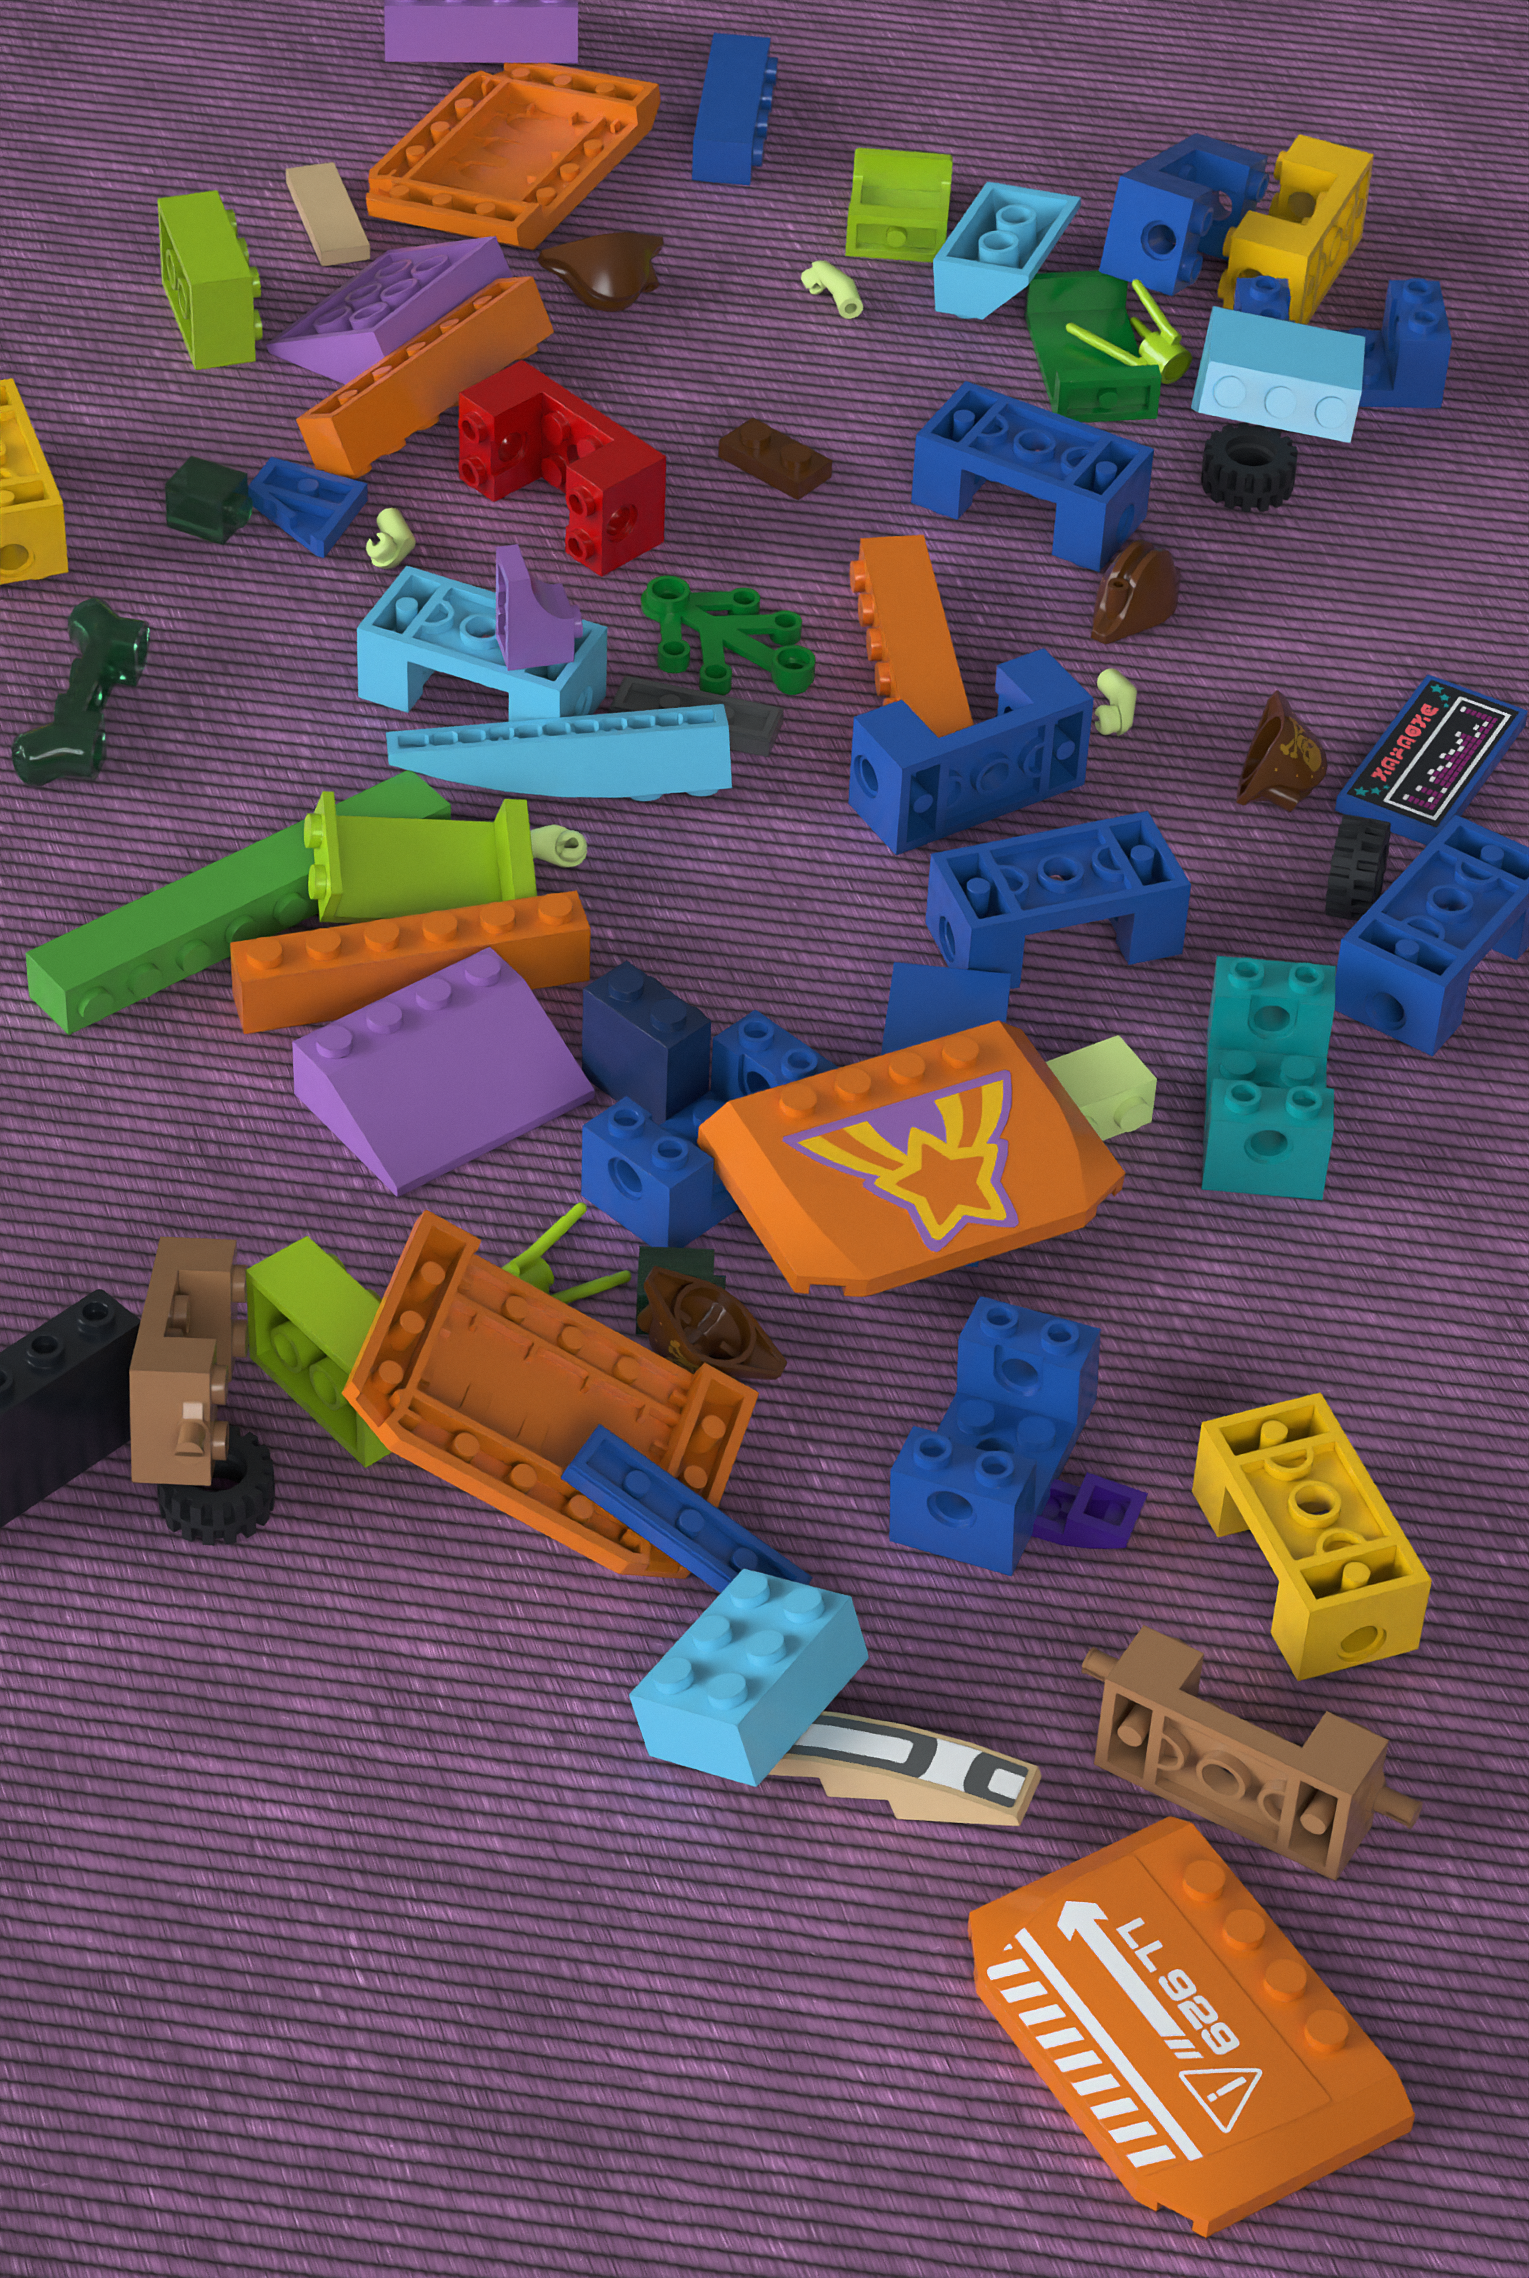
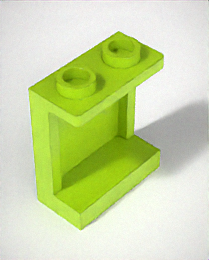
[845,148,953,263]

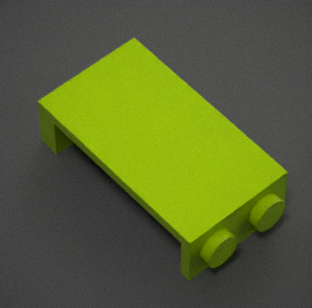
[304,791,537,923]

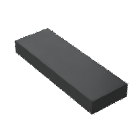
[609,676,784,757]

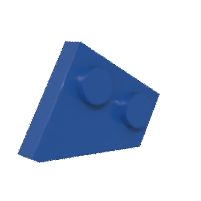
[248,457,368,558]

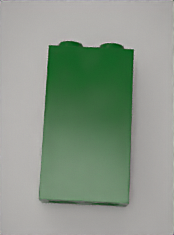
[1024,270,1162,423]

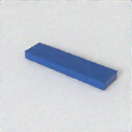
[560,1424,813,1593]

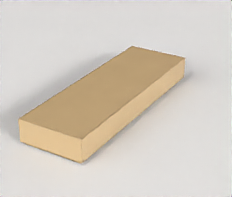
[286,162,370,266]

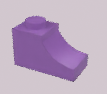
[496,544,583,671]

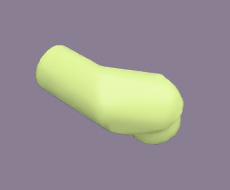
[801,260,863,319]
[366,508,416,569]
[1094,668,1137,736]
[530,824,587,868]

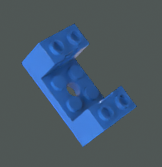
[1099,133,1269,296]
[1233,276,1452,408]
[911,381,1154,572]
[848,648,1094,855]
[925,811,1191,989]
[1335,815,1529,1056]
[581,1009,839,1259]
[889,1296,1101,1576]

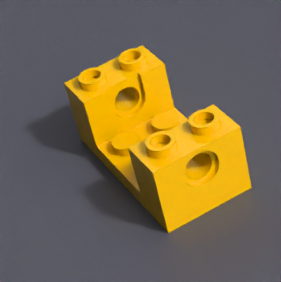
[1218,134,1374,325]
[0,378,68,585]
[1192,1392,1432,1681]

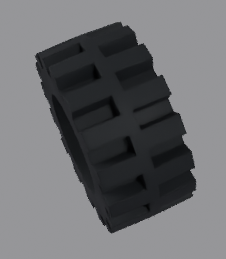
[1201,422,1298,513]
[1325,815,1391,921]
[157,1425,275,1546]

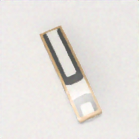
[768,1711,1042,1826]

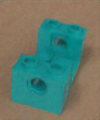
[1201,956,1336,1200]

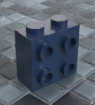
[582,960,712,1125]

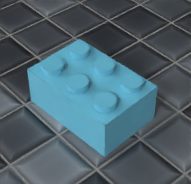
[629,1568,869,1787]

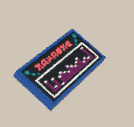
[1335,674,1528,846]

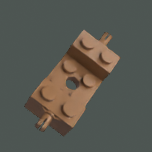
[129,1236,249,1486]
[1081,1625,1423,1881]

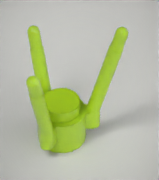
[1066,279,1192,384]
[501,1202,632,1304]

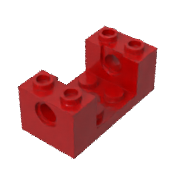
[458,360,667,577]

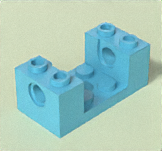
[357,566,607,722]

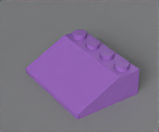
[384,0,578,63]
[266,236,513,384]
[292,947,595,1198]

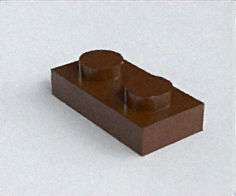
[718,417,832,500]

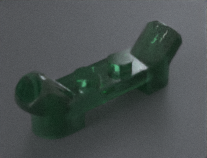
[11,598,150,788]

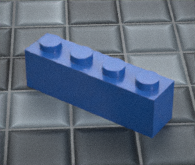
[692,33,779,186]

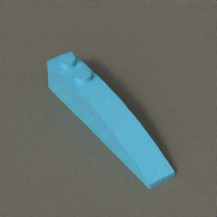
[386,704,732,801]

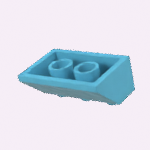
[933,181,1081,320]
[1191,306,1365,443]

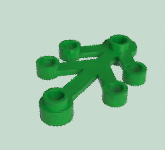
[641,576,816,696]

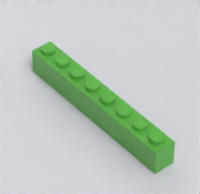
[26,770,451,1035]

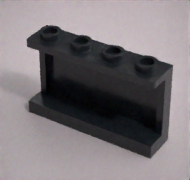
[0,1289,141,1528]

